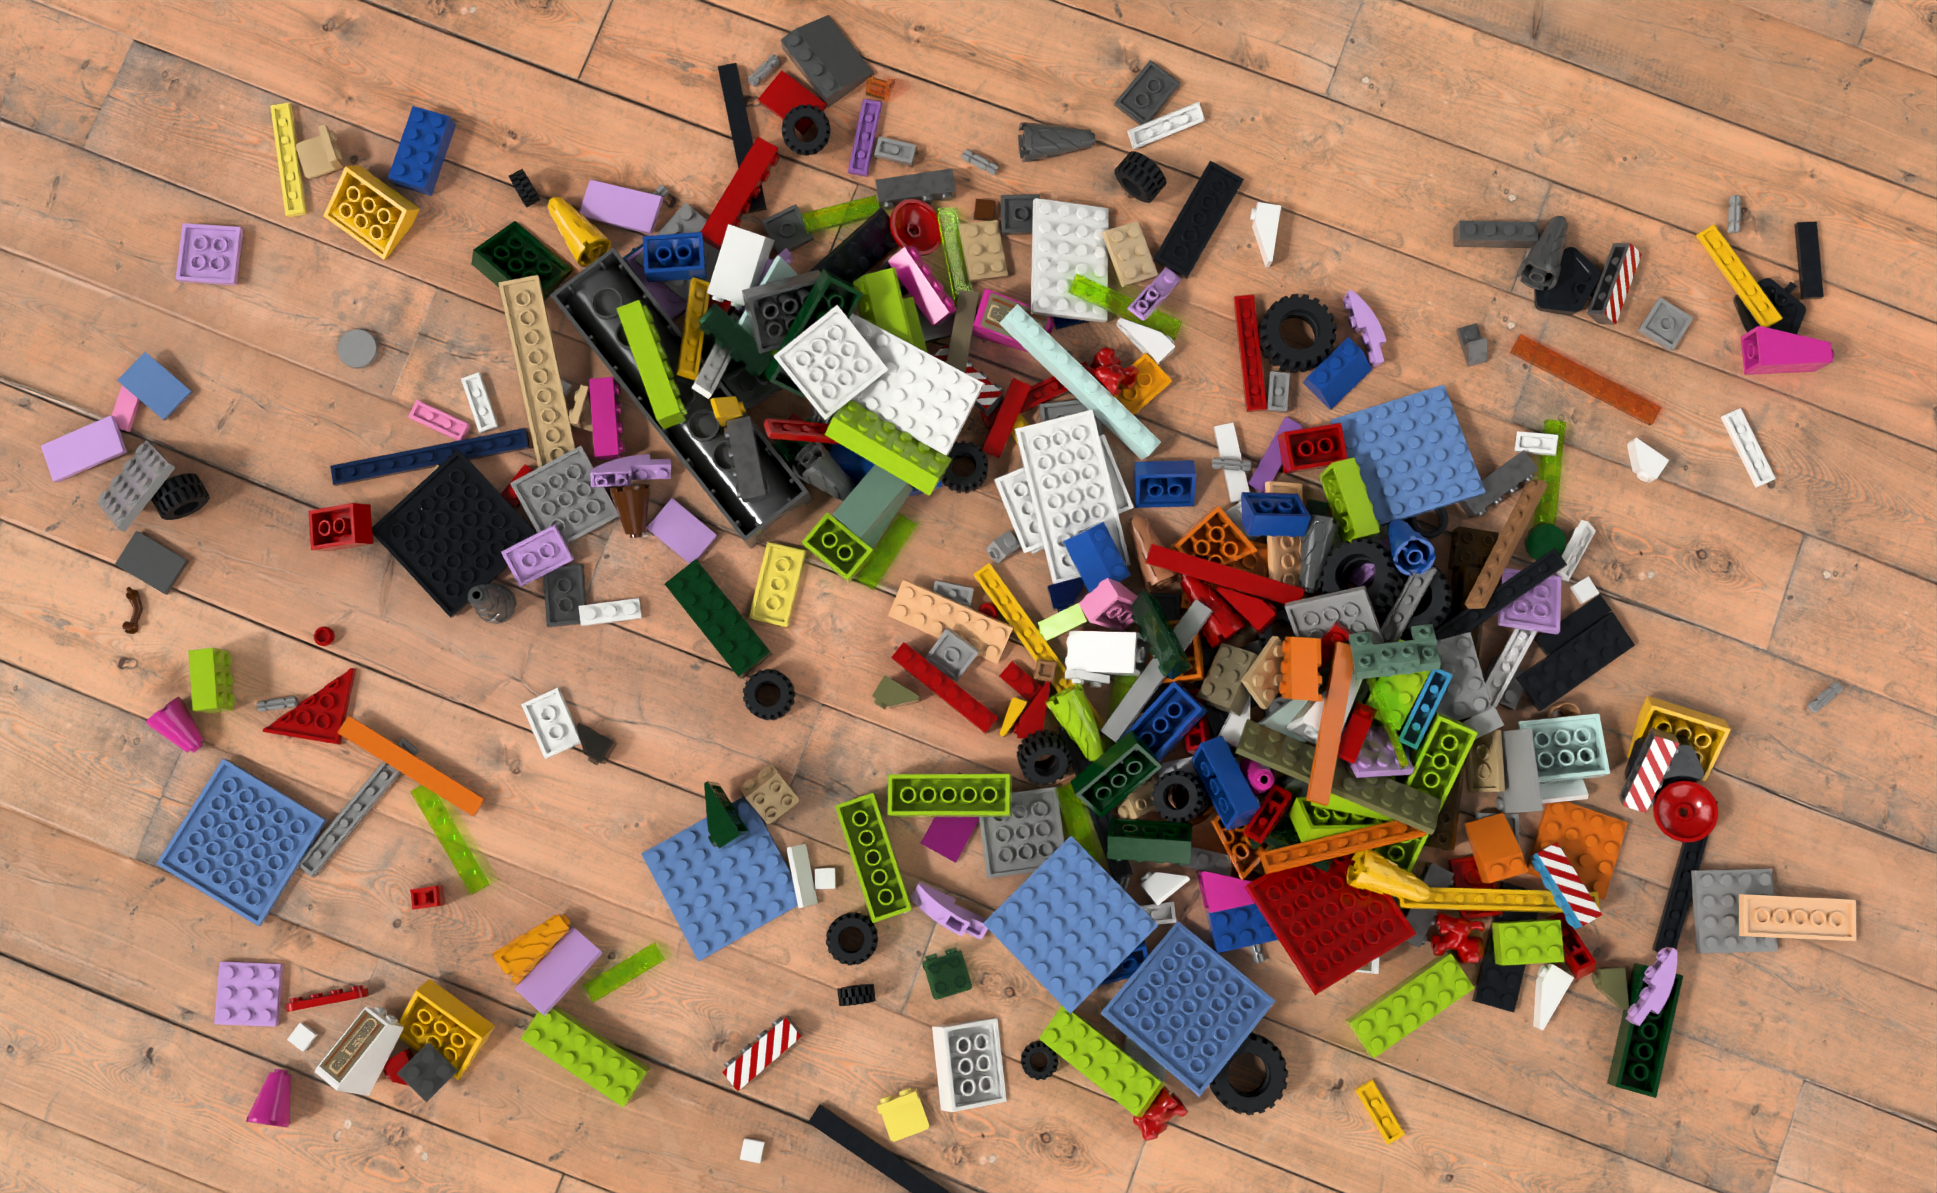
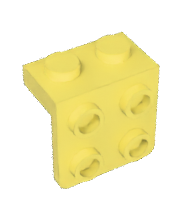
[877,1087,929,1142]

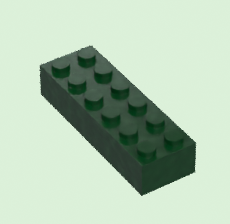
[765,269,863,398]
[665,559,772,679]
[1607,963,1683,1098]

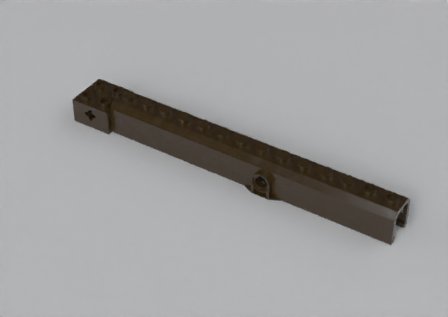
[1423,526,1499,851]

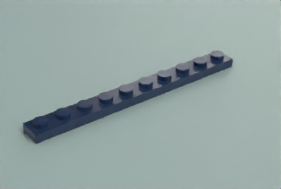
[330,428,530,486]

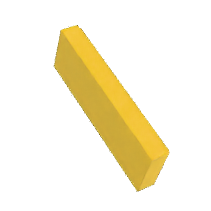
[1354,1079,1405,1145]

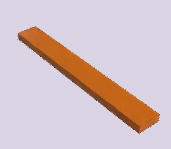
[1306,641,1353,806]
[337,715,485,816]
[1259,820,1427,874]

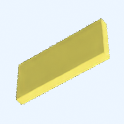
[749,542,806,628]

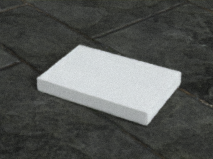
[521,688,583,759]

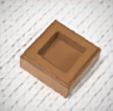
[1034,659,1057,683]

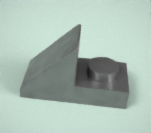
[1456,323,1487,367]

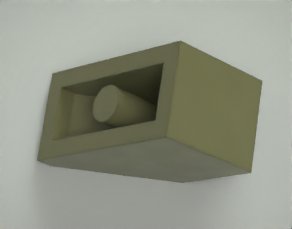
[1592,966,1629,1010]

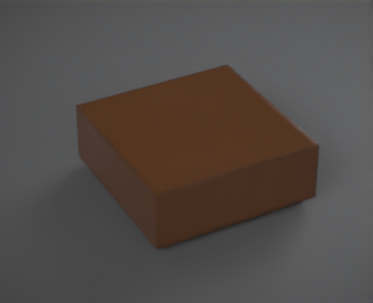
[974,199,995,221]

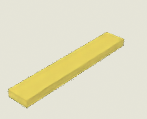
[270,102,307,217]

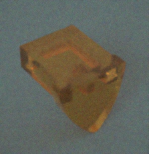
[866,76,896,102]

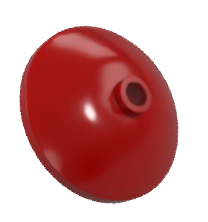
[890,199,943,256]
[1653,781,1718,842]

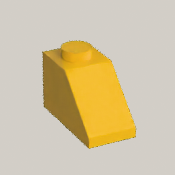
[710,396,746,427]

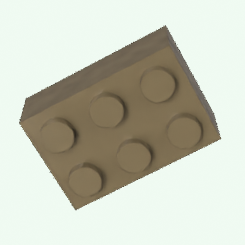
[1196,643,1258,717]

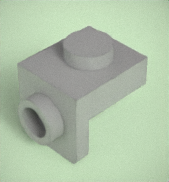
[986,530,1021,564]

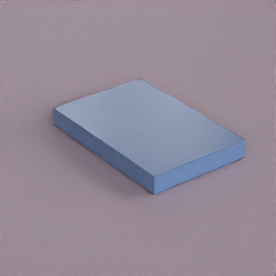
[117,352,193,421]

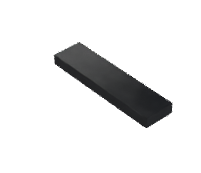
[1794,222,1824,299]
[1534,594,1612,655]

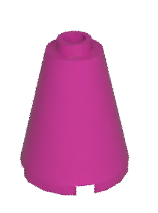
[146,697,204,753]
[1240,758,1276,796]
[246,1069,291,1128]

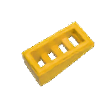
[999,697,1028,737]

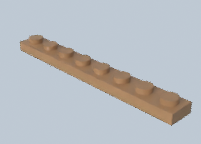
[1465,480,1548,609]

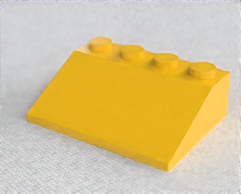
[323,165,420,260]
[1627,696,1731,781]
[398,979,495,1080]

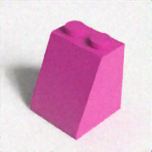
[1196,870,1254,913]

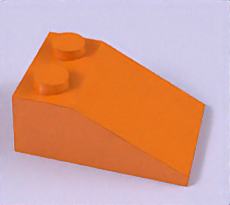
[1464,813,1528,883]

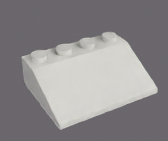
[932,1018,1007,1112]

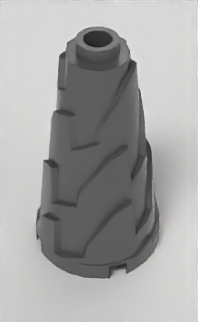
[1018,122,1095,163]
[1517,216,1568,290]
[792,442,856,501]
[1299,515,1341,594]
[468,583,517,624]

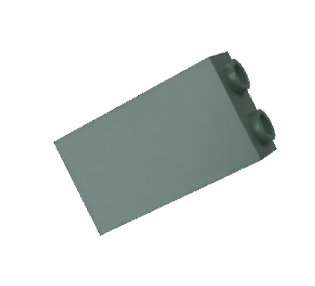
[832,464,913,549]

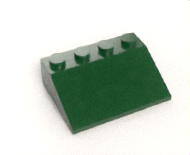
[471,221,573,301]
[704,781,751,849]

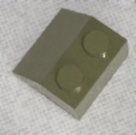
[872,675,920,709]

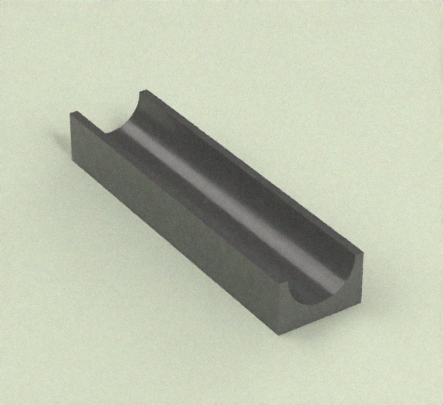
[550,247,813,549]

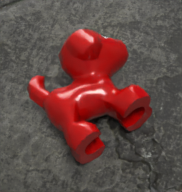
[1084,347,1139,396]
[1431,913,1485,964]
[1133,1085,1188,1141]

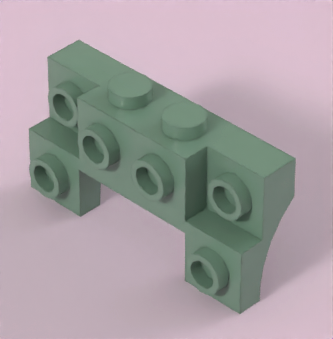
[1349,624,1441,680]

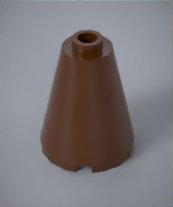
[610,484,650,538]

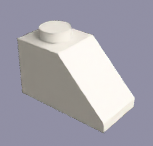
[1627,438,1669,483]

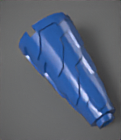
[1387,518,1436,576]

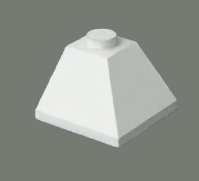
[1139,871,1190,905]

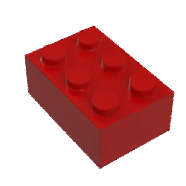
[1277,423,1348,474]
[308,503,373,551]

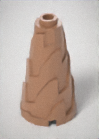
[1128,515,1183,593]

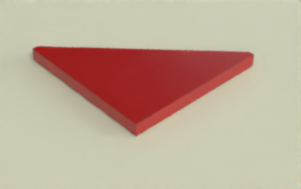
[262,668,356,745]

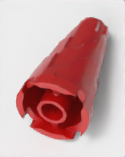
[1180,575,1246,649]

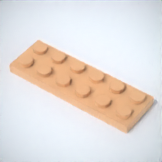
[1265,481,1307,599]
[888,579,1013,664]
[1739,894,1856,941]

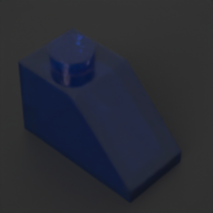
[1047,577,1084,613]

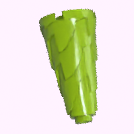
[1045,683,1106,761]

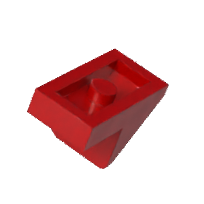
[410,885,445,910]

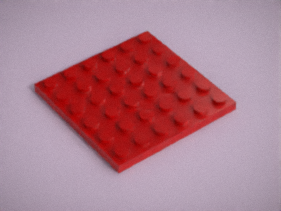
[1245,853,1416,995]

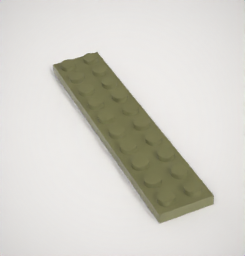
[1235,719,1441,835]

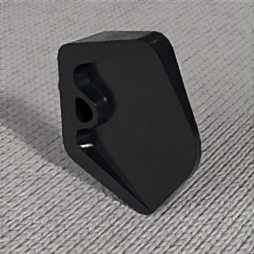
[1534,247,1601,316]
[1733,278,1806,334]
[1624,731,1704,795]

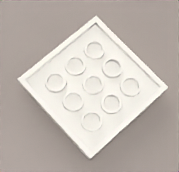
[773,305,888,420]

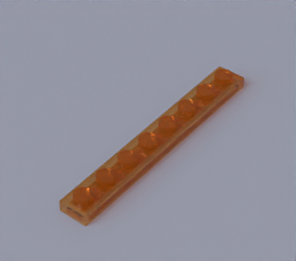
[1510,334,1661,426]

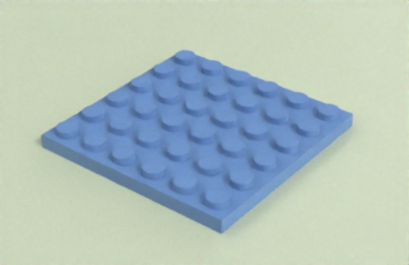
[1330,385,1486,527]
[156,758,327,926]
[641,796,798,962]
[983,836,1158,1014]
[1101,921,1276,1097]

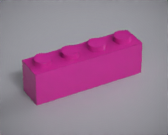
[888,246,957,326]
[589,377,625,460]

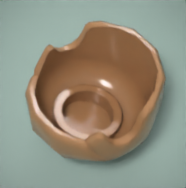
[1547,701,1581,719]

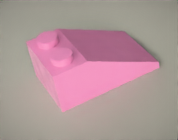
[1079,578,1151,632]

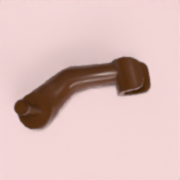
[122,587,143,634]
[1185,799,1215,826]

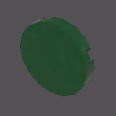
[1524,523,1566,560]

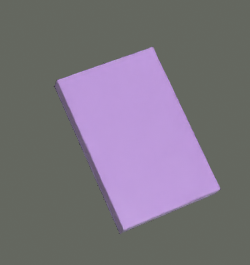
[646,498,718,564]
[501,524,575,587]

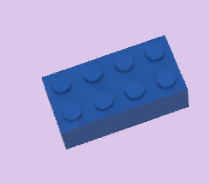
[388,106,456,196]
[1122,681,1208,762]
[1191,736,1260,831]
[1206,903,1278,953]

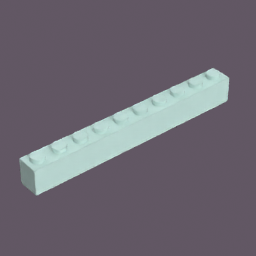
[999,304,1161,460]

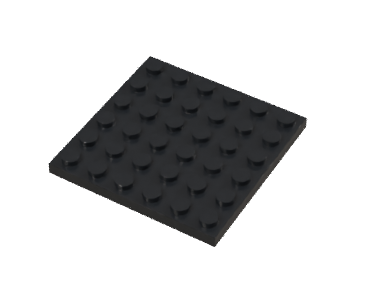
[372,449,537,618]

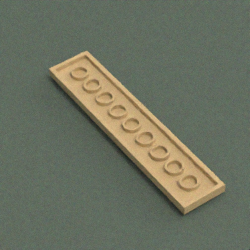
[499,275,576,468]

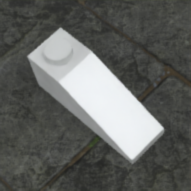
[1250,202,1281,267]
[1116,318,1176,365]
[1217,696,1250,749]
[1533,963,1574,1031]

